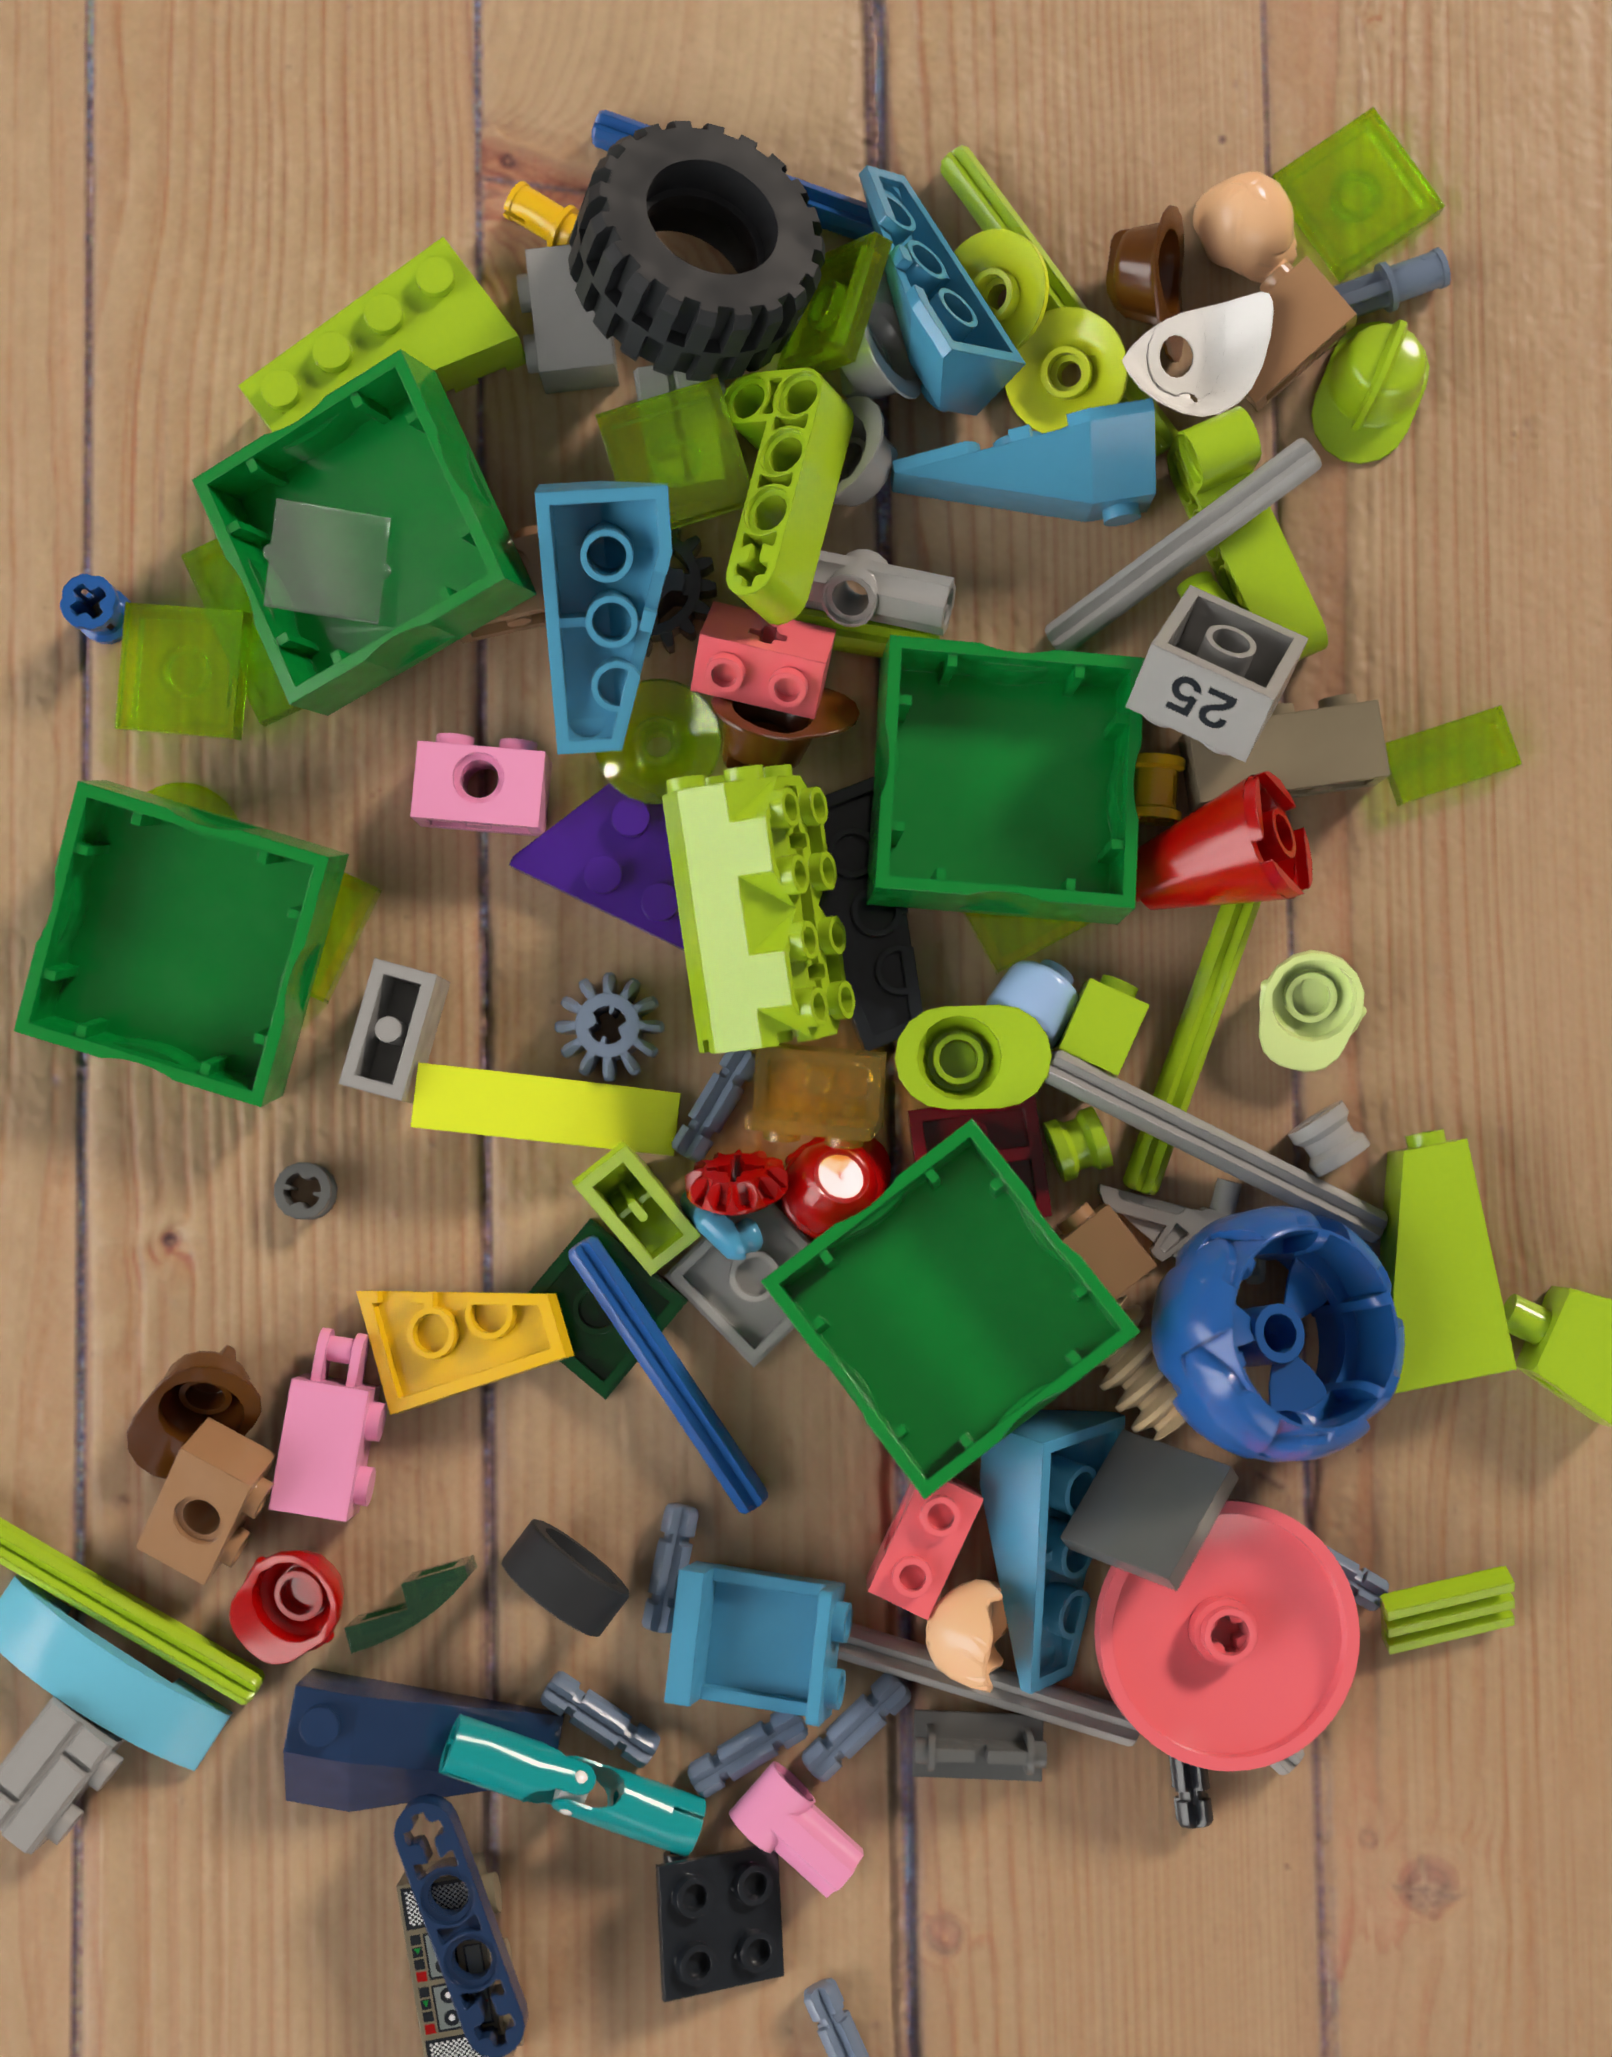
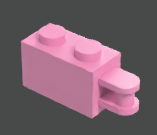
[269,1327,387,1522]

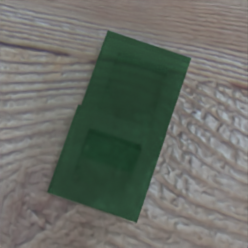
[344,1555,477,1654]

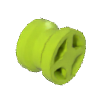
[1042,1106,1113,1182]

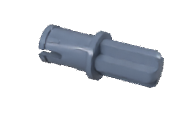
[1333,247,1451,318]

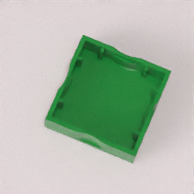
[192,349,537,716]
[866,635,1145,925]
[14,780,349,1107]
[760,1119,1140,1500]

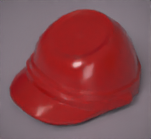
[779,1124,891,1238]
[229,1550,344,1665]

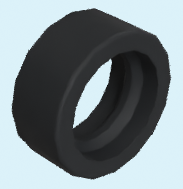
[502,1519,629,1637]

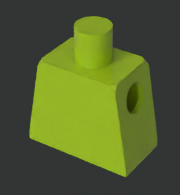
[1503,1286,1612,1428]

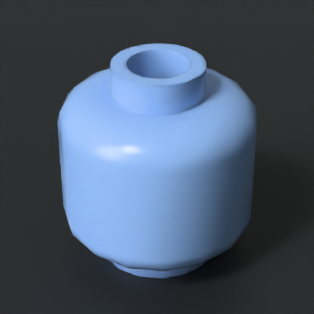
[986,959,1079,1050]

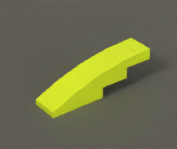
[410,1062,681,1156]

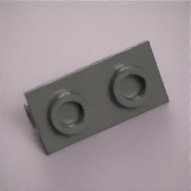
[912,1709,1047,1781]

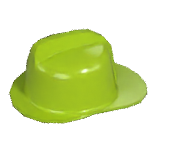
[1311,319,1430,464]
[894,1005,1052,1110]

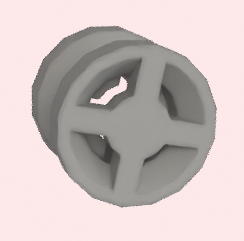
[1287,1100,1371,1178]

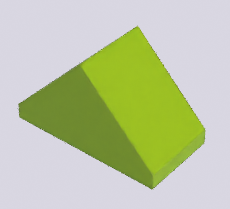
[572,1141,701,1276]

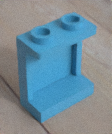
[664,1561,853,1727]

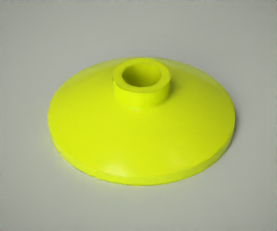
[954,229,1049,350]
[1005,307,1128,433]

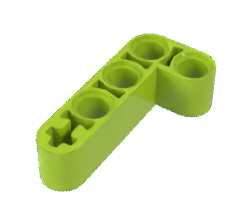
[721,368,854,625]
[1167,406,1328,661]

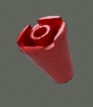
[1136,771,1313,910]

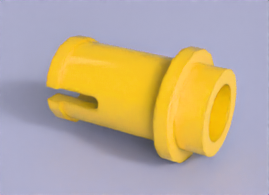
[503,181,579,247]

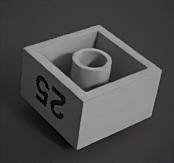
[1126,585,1309,762]

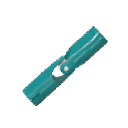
[438,1714,706,1857]

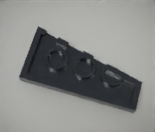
[819,777,923,1054]

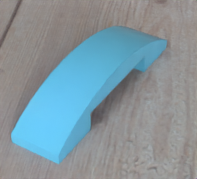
[0,1574,233,1771]

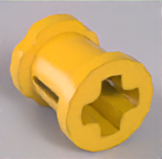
[1134,753,1186,826]

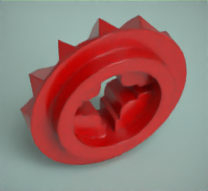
[685,1149,789,1215]

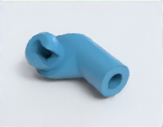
[680,1191,763,1260]

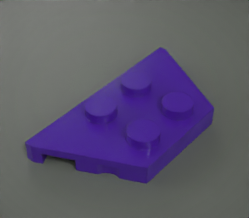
[509,777,684,951]

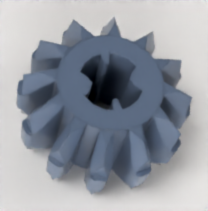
[555,972,665,1082]

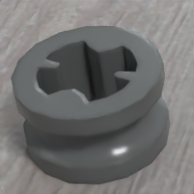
[274,1162,338,1220]

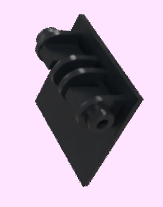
[656,1846,784,2002]

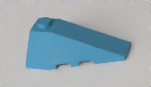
[859,165,1026,416]
[890,398,1156,526]
[535,481,672,755]
[980,1409,1125,1694]

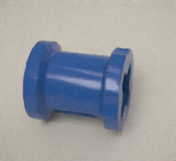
[60,574,135,644]

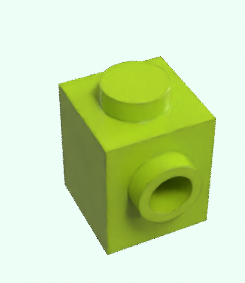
[1052,974,1149,1077]

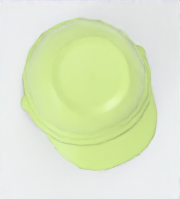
[1259,950,1367,1072]

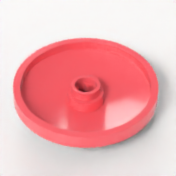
[1094,1499,1360,1772]

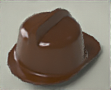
[1106,205,1184,363]
[710,688,860,769]
[127,1345,262,1479]

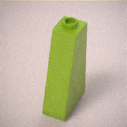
[1379,1129,1517,1394]

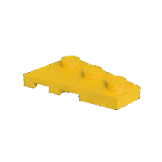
[356,1290,574,1415]

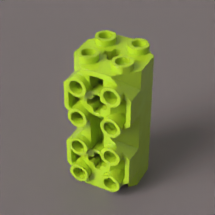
[662,764,855,1054]

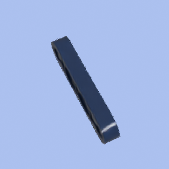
[393,1794,529,2057]

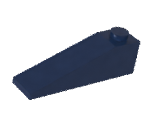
[283,1668,565,1812]

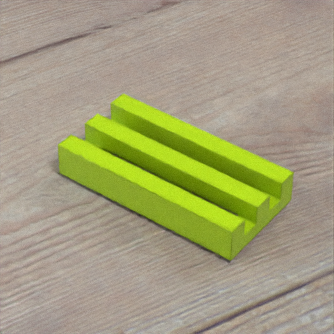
[1380,1565,1515,1655]

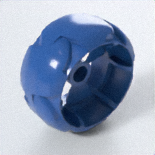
[1151,1206,1405,1462]

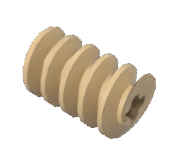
[1095,1295,1186,1441]

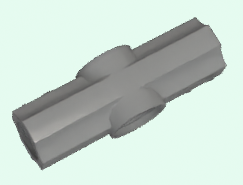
[805,549,956,636]

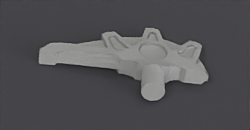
[1097,1178,1266,1285]

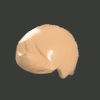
[1193,171,1297,283]
[926,1579,1008,1693]

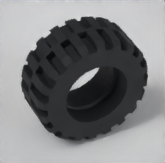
[568,121,825,382]

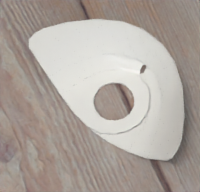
[1122,291,1274,417]

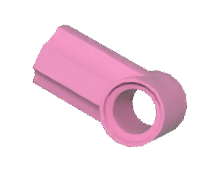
[729,1761,864,1898]

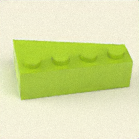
[238,237,527,432]

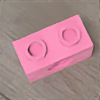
[410,733,552,837]

